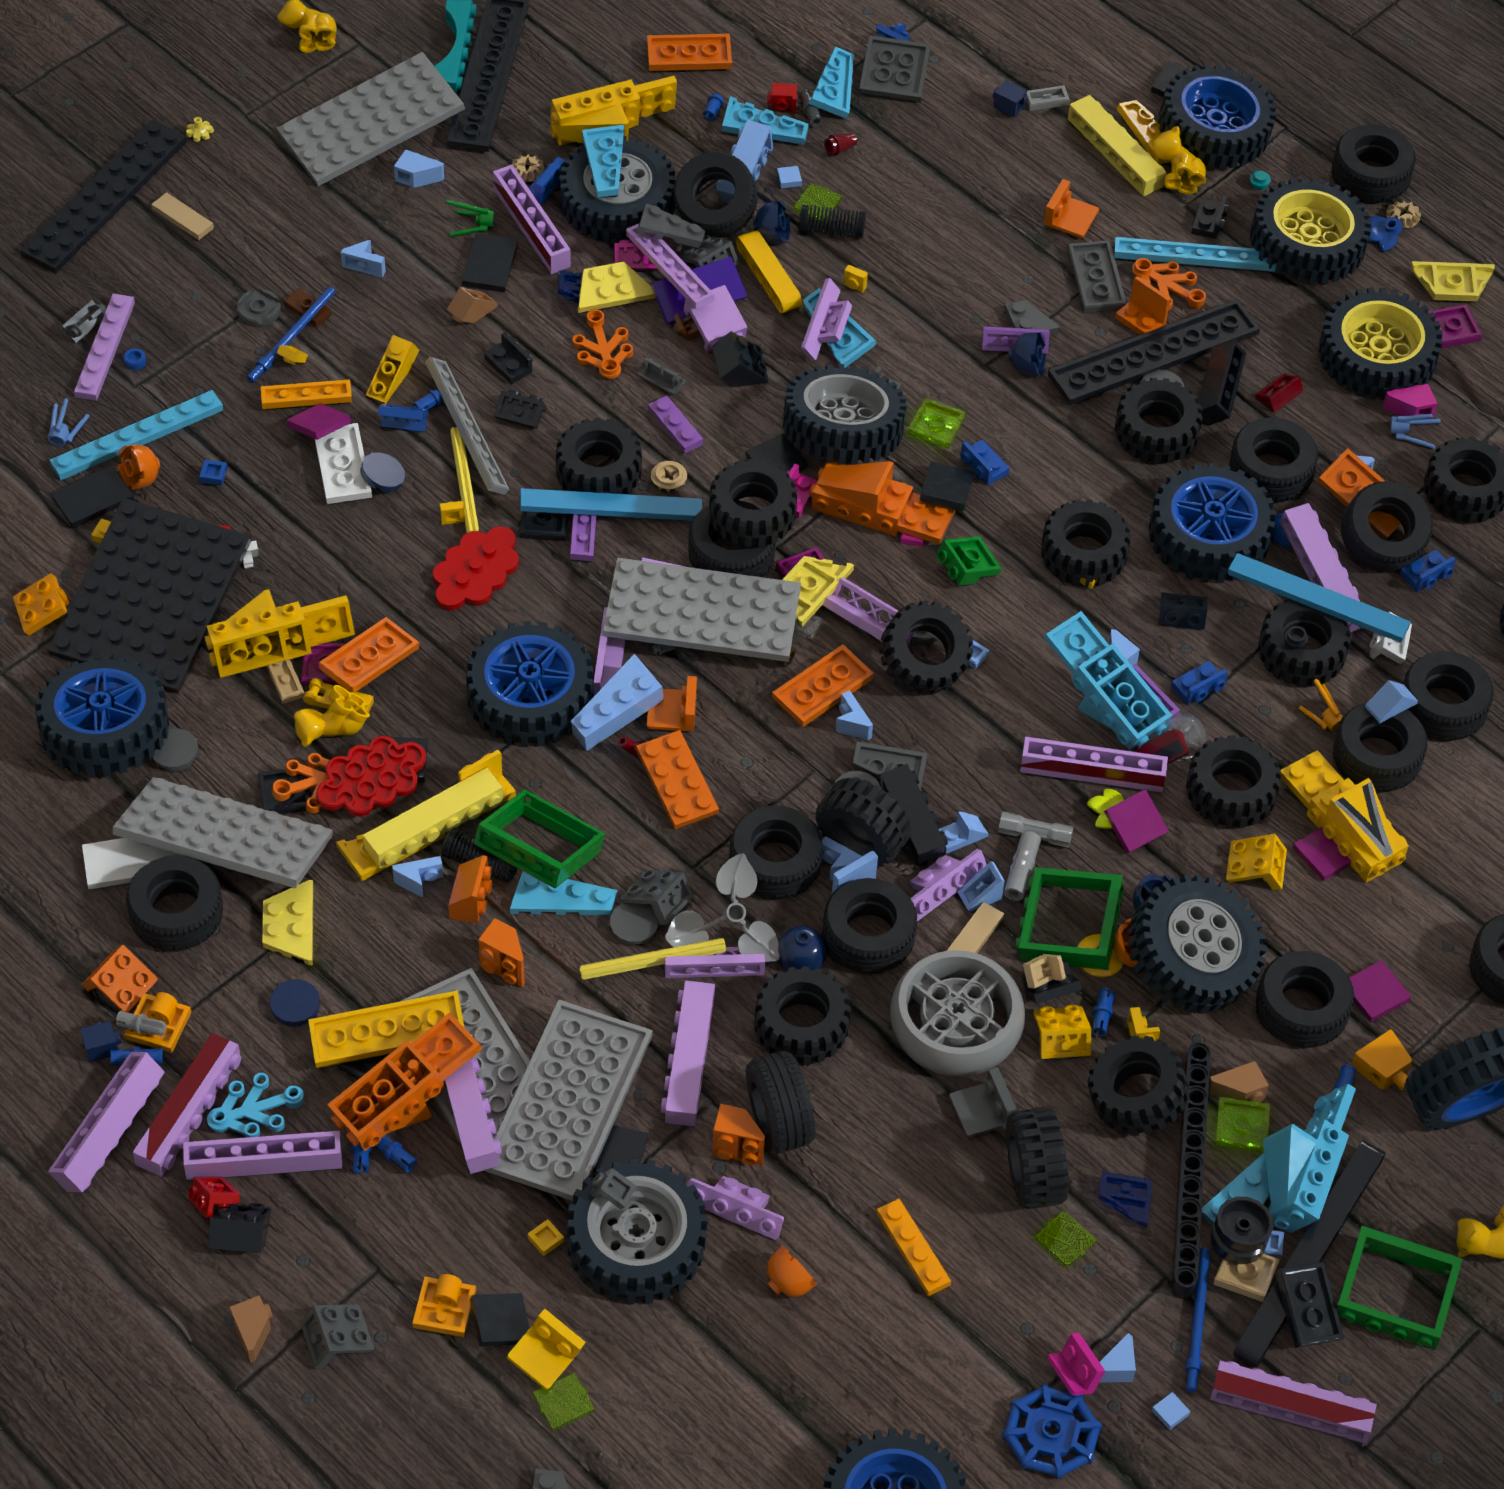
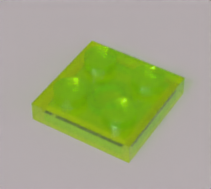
[908,397,966,449]
[1215,1097,1270,1153]

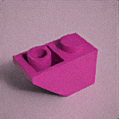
[1383,384,1438,419]

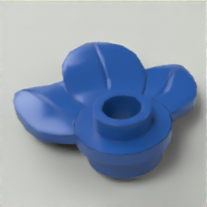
[1368,216,1403,252]

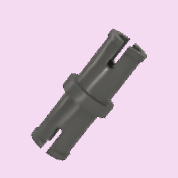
[798,89,823,127]

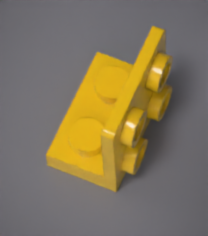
[458,750,516,819]
[1226,834,1287,891]
[1033,1005,1091,1059]
[507,1309,586,1390]

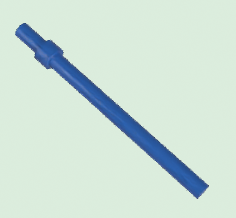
[247,287,336,382]
[1185,1248,1210,1392]

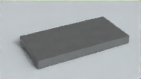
[1067,240,1127,313]

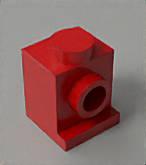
[767,83,797,114]

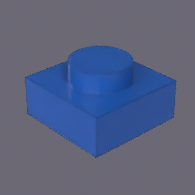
[199,460,228,486]

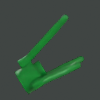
[445,200,494,236]

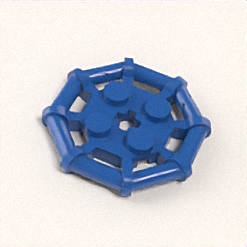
[1002,1384,1102,1479]

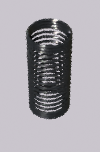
[799,204,866,239]
[442,828,518,883]

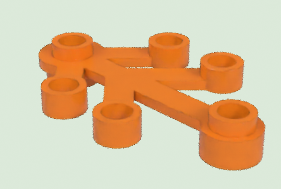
[1132,258,1206,311]
[572,309,633,379]
[272,753,329,813]

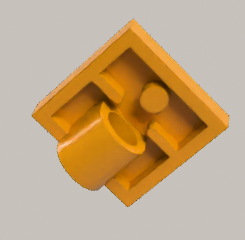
[13,573,69,635]
[124,992,191,1053]
[412,1274,476,1337]

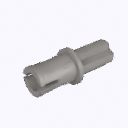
[116,1011,167,1036]

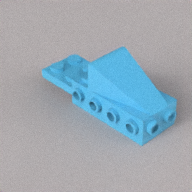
[1044,611,1173,751]
[1263,1084,1356,1233]

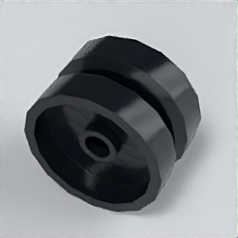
[1210,1197,1274,1264]

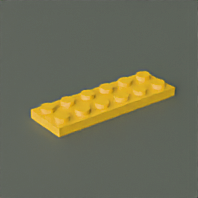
[308,990,465,1068]

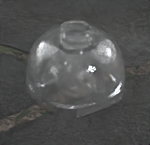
[1159,713,1207,761]

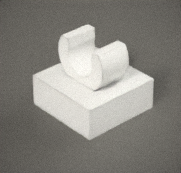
[243,541,258,569]

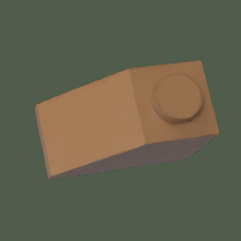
[447,287,498,324]
[1208,1061,1269,1106]
[230,1295,273,1363]

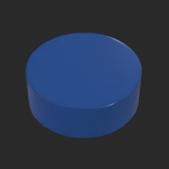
[123,348,147,370]

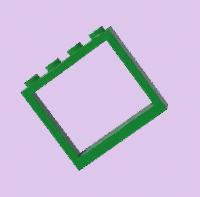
[474,790,606,889]
[1015,867,1124,970]
[1336,1226,1463,1350]

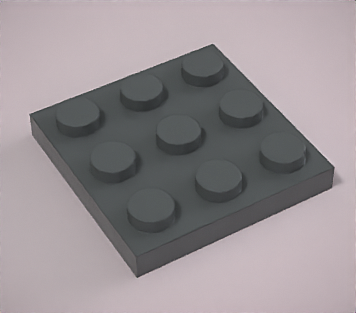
[859,35,931,102]

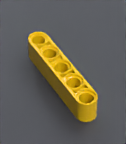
[736,230,803,314]

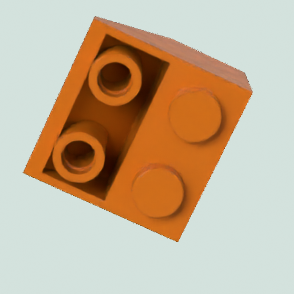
[448,855,492,924]
[478,918,525,988]
[712,1104,765,1166]

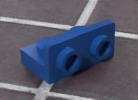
[529,157,565,205]
[378,404,428,432]
[960,439,1010,485]
[1400,549,1456,593]
[1171,661,1228,705]

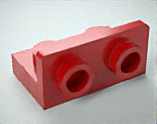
[188,1177,240,1218]

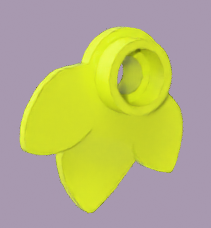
[1087,789,1124,829]

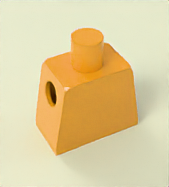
[1351,1029,1413,1092]

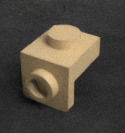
[1023,954,1066,988]

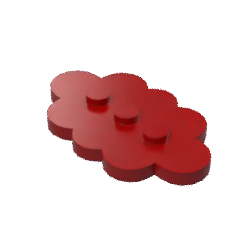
[433,526,519,610]
[316,736,426,817]

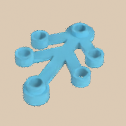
[207,1073,304,1138]

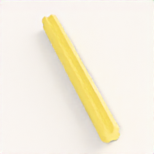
[450,427,479,533]
[580,938,726,980]

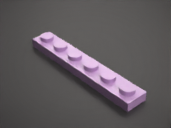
[626,224,715,309]
[74,294,135,401]

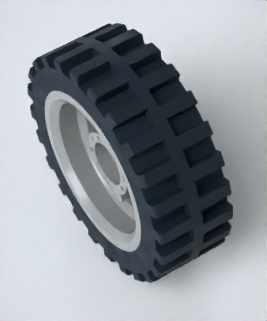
[566,1158,707,1305]

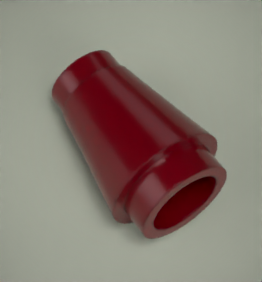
[824,133,857,156]

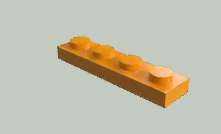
[261,379,352,409]
[876,1198,951,1296]

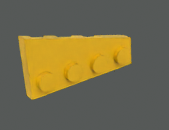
[1117,100,1171,165]

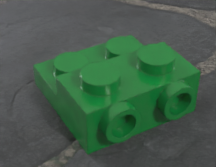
[937,536,1002,586]

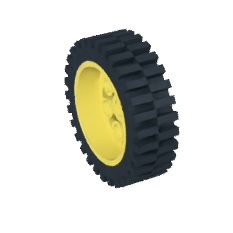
[1250,178,1372,284]
[1319,288,1443,400]

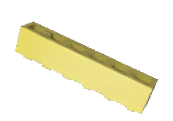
[1068,95,1166,197]
[363,768,503,868]

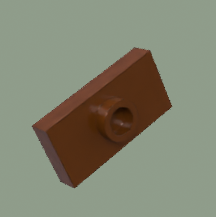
[284,288,332,327]

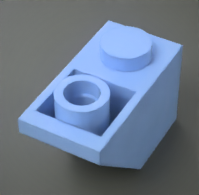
[394,150,444,188]

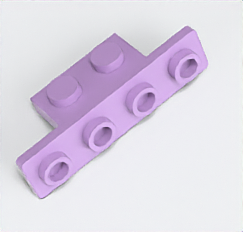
[801,278,852,360]
[910,849,987,921]
[687,1176,784,1240]

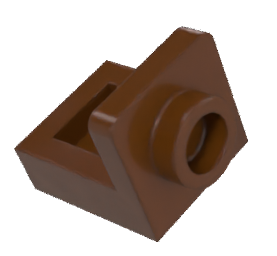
[674,313,701,341]

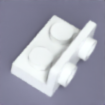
[1369,612,1412,664]

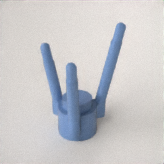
[47,398,90,447]
[1390,414,1441,449]

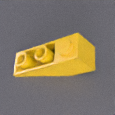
[366,335,419,404]

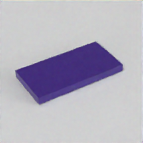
[651,256,747,325]

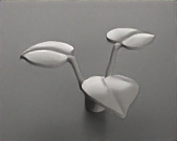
[665,853,780,962]

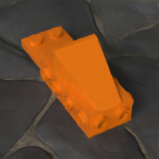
[809,461,955,545]
[327,1012,482,1151]

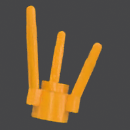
[1299,679,1344,732]

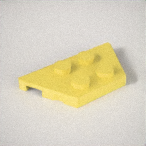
[1410,261,1495,302]
[577,262,656,313]
[782,556,854,627]
[262,880,313,965]

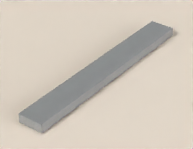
[425,357,509,495]

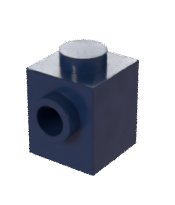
[993,80,1027,118]
[80,1021,121,1063]

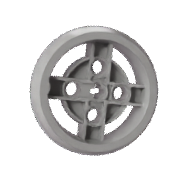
[890,950,1025,1077]

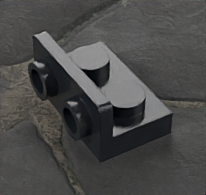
[1191,195,1230,239]
[484,332,533,385]
[493,390,547,429]
[1159,592,1208,630]
[1021,961,1082,1004]

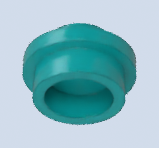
[1249,171,1271,191]

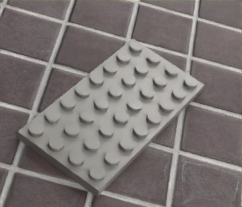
[277,52,465,186]
[603,558,801,662]
[113,777,333,888]
[399,968,530,1145]
[483,1000,653,1201]

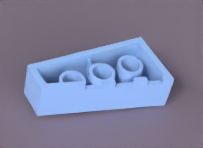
[716,120,773,204]
[571,654,664,751]

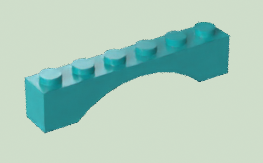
[434,0,477,95]

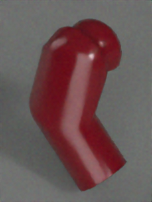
[618,736,642,761]

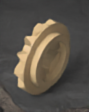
[512,154,545,182]
[1386,200,1421,228]
[651,461,687,492]

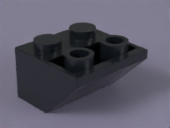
[712,331,769,387]
[209,1203,271,1253]

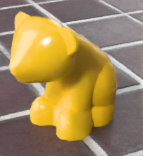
[277,0,337,53]
[1152,126,1206,194]
[294,685,370,747]
[1456,1205,1504,1259]

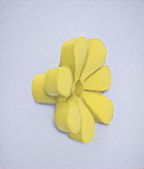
[186,117,214,142]

